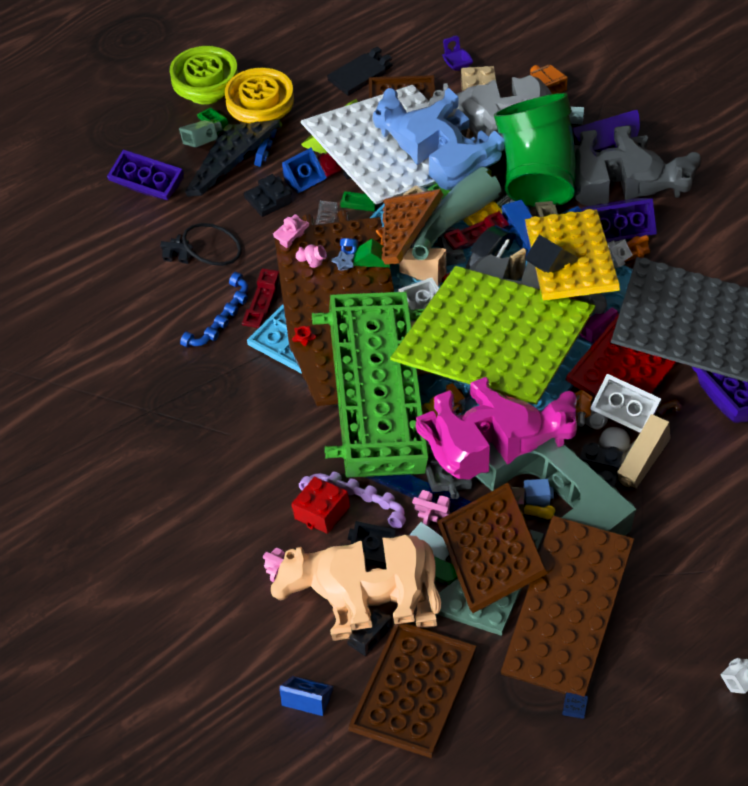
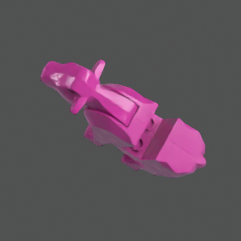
[416,377,577,480]

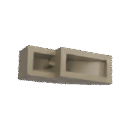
[535,201,558,217]

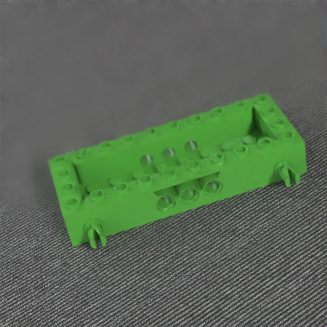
[312,292,433,478]

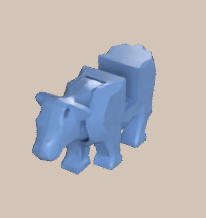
[373,88,505,190]

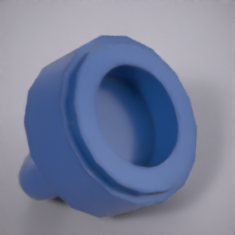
[340,238,358,255]

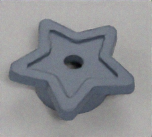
[331,251,355,270]

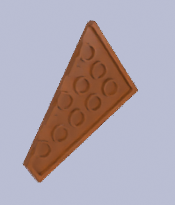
[382,189,444,265]

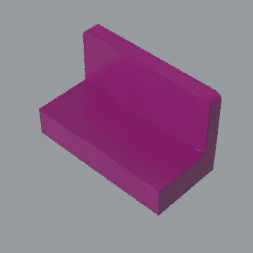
[579,307,618,344]

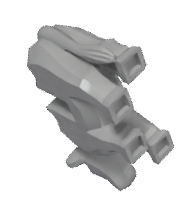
[428,75,552,143]

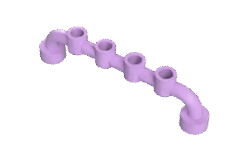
[299,472,406,529]

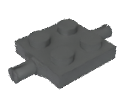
[425,458,472,499]

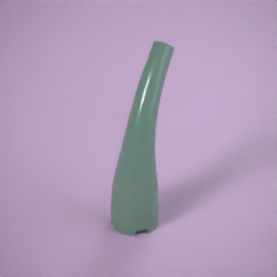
[412,167,501,260]

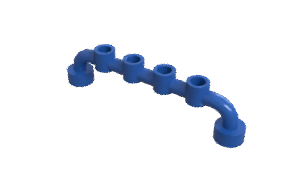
[180,271,248,348]

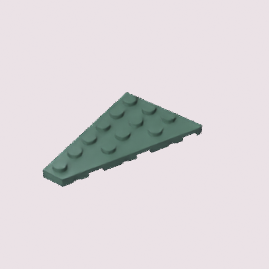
[436,529,544,636]

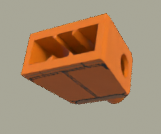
[530,65,568,94]

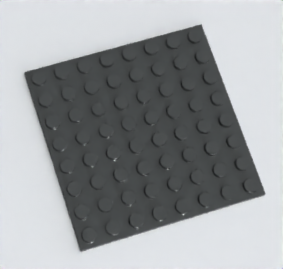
[611,257,748,382]

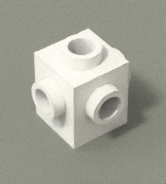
[607,239,633,268]
[720,658,748,693]

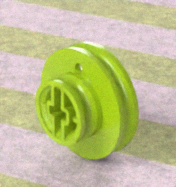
[170,46,238,104]

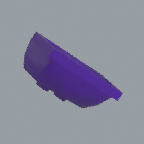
[572,110,640,153]
[107,150,184,200]
[582,198,657,242]
[692,366,748,423]

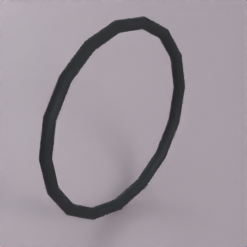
[182,223,242,266]

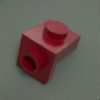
[317,153,341,178]

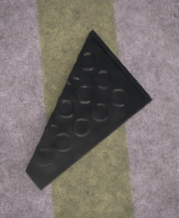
[185,119,282,197]

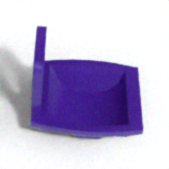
[442,36,473,71]

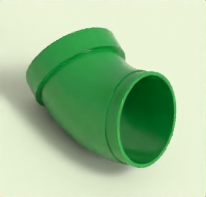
[494,93,576,207]

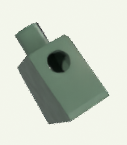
[179,120,222,147]

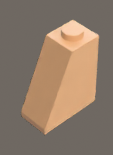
[398,248,446,286]

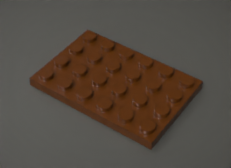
[437,483,548,613]
[348,623,477,759]

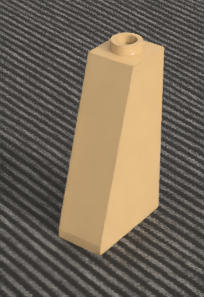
[617,414,671,488]

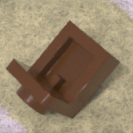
[446,383,465,415]

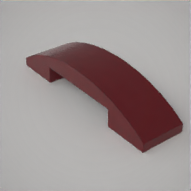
[444,211,509,250]
[242,269,279,328]

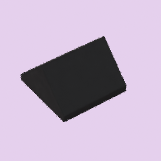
[526,234,579,273]

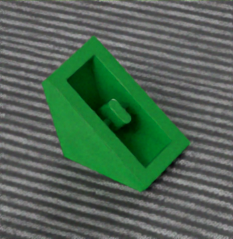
[353,239,390,268]

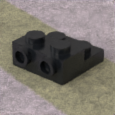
[244,174,292,217]
[580,443,623,488]
[347,521,396,568]

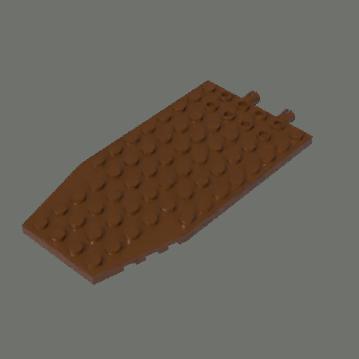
[273,210,394,406]

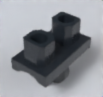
[160,234,196,264]

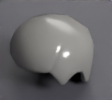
[598,427,631,452]

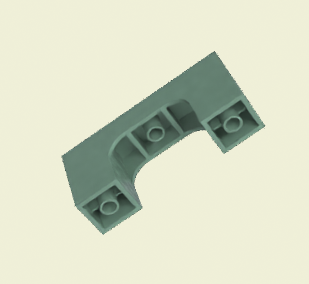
[476,438,636,536]

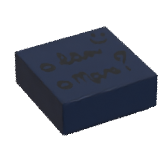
[562,692,588,719]

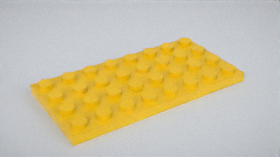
[525,209,620,301]

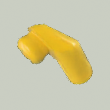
[524,505,555,520]

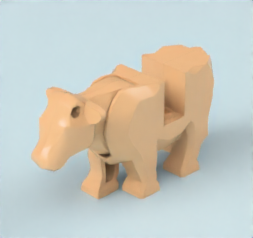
[271,535,441,641]

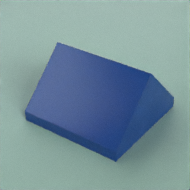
[282,147,327,193]
[280,676,333,716]

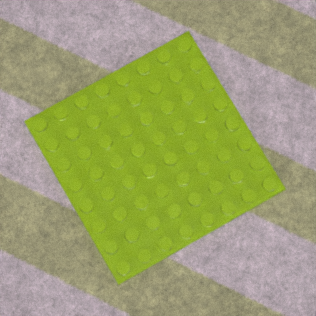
[390,266,595,405]

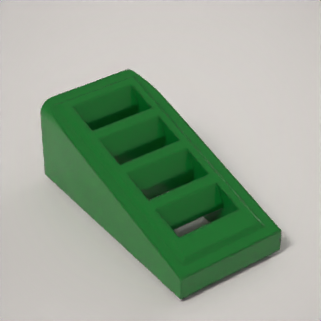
[197,107,228,135]

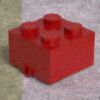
[291,476,350,534]

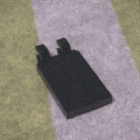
[327,46,393,96]

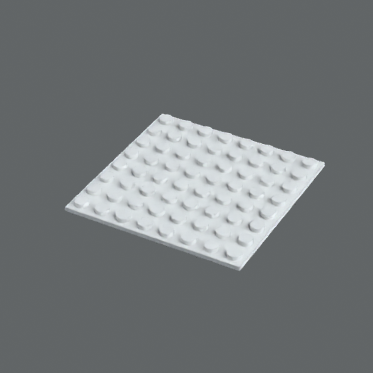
[301,85,464,204]

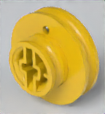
[225,68,294,123]

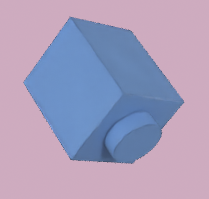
[524,479,554,507]

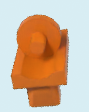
[624,235,650,262]

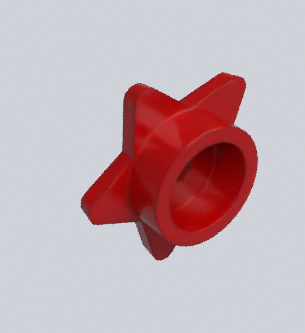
[292,326,316,346]

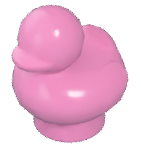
[296,244,327,268]

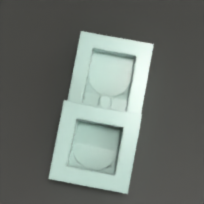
[410,522,450,561]

